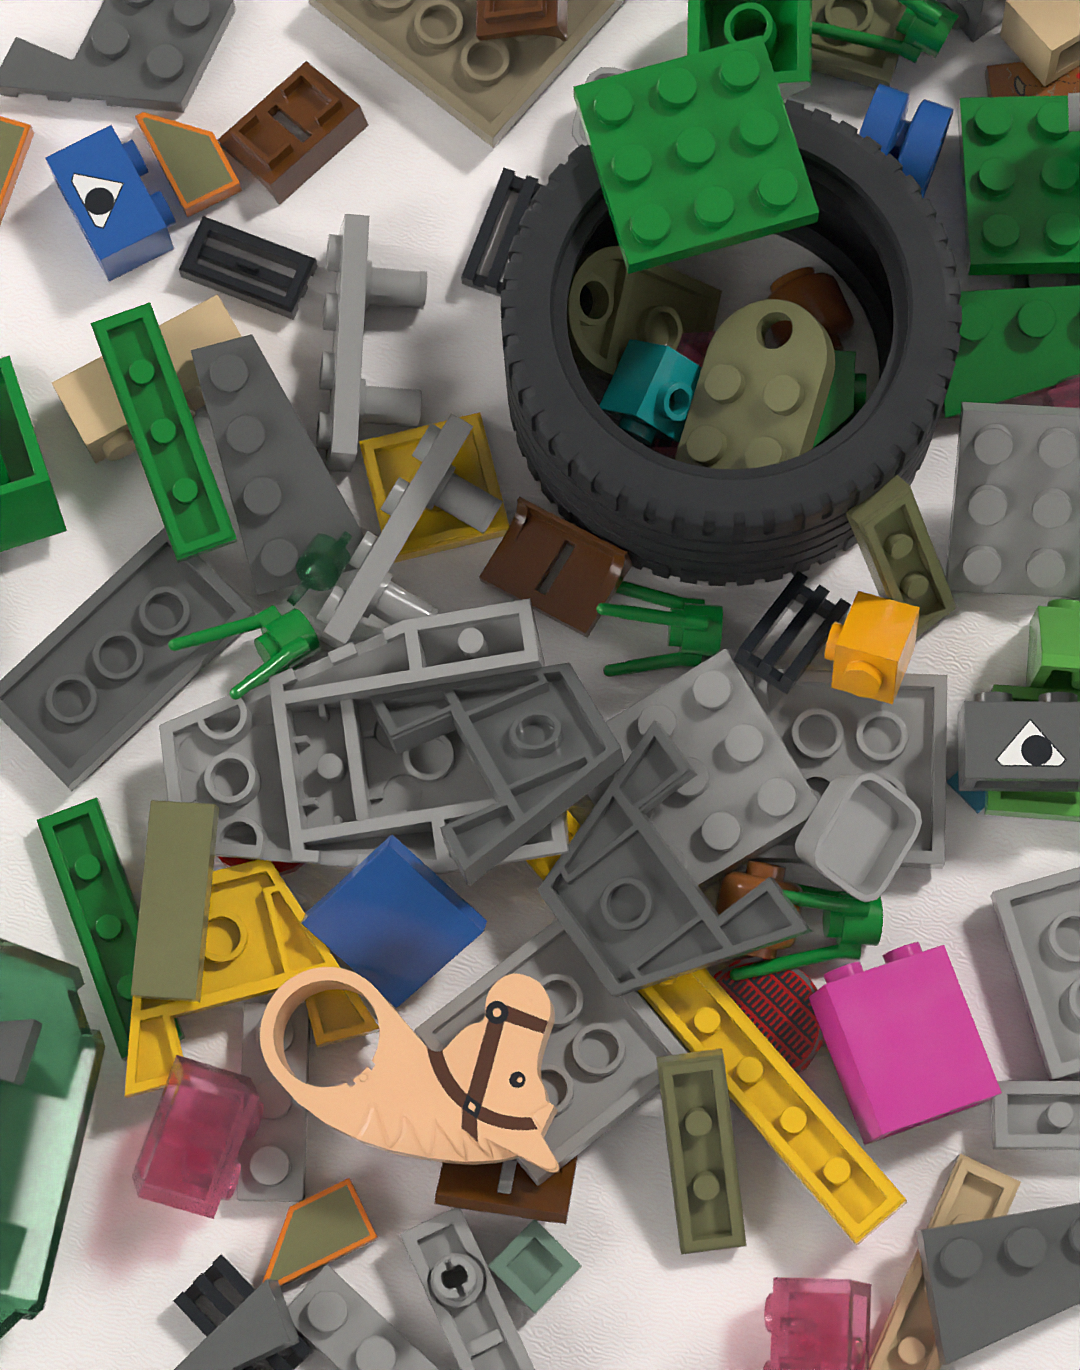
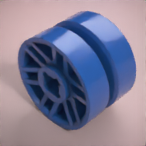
[859,84,954,199]

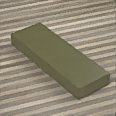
[846,475,957,638]
[131,800,219,1002]
[656,1049,747,1255]

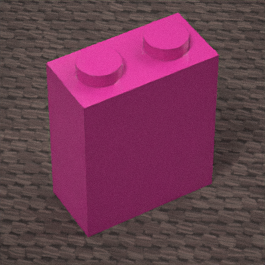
[809,942,1002,1145]

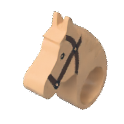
[260,967,559,1173]

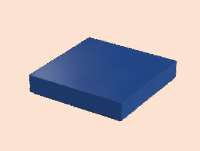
[302,835,487,1008]

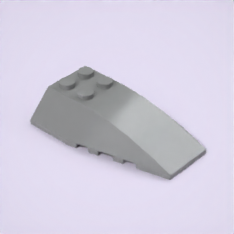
[159,598,569,874]

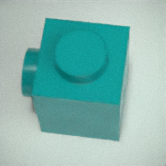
[599,339,702,445]

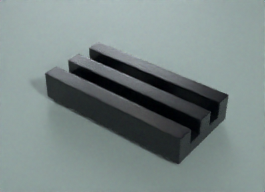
[461,168,545,297]
[179,216,318,320]
[733,571,851,694]
[173,1254,314,1370]

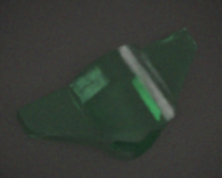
[286,531,353,606]

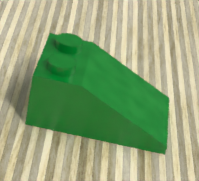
[0,355,67,552]

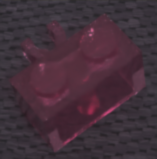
[132,1055,263,1219]
[763,1277,871,1370]

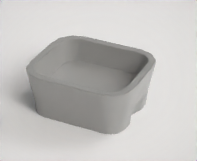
[795,772,922,902]

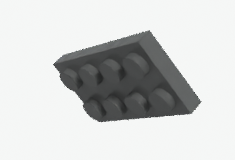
[0,527,255,792]

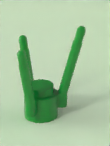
[812,0,959,63]
[596,581,723,677]
[168,605,321,700]
[729,883,883,981]

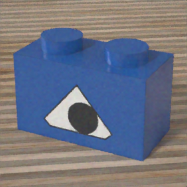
[45,125,176,282]

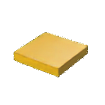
[359,412,509,563]

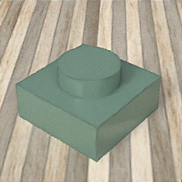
[488,1220,582,1315]

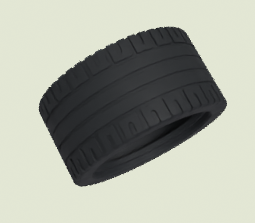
[501,99,962,586]

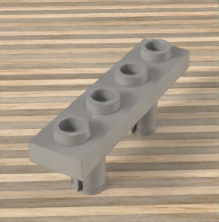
[316,214,427,472]
[317,413,503,649]
[399,1208,535,1370]

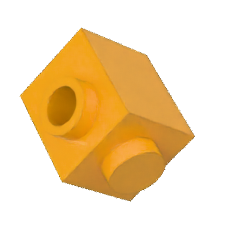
[824,591,920,704]

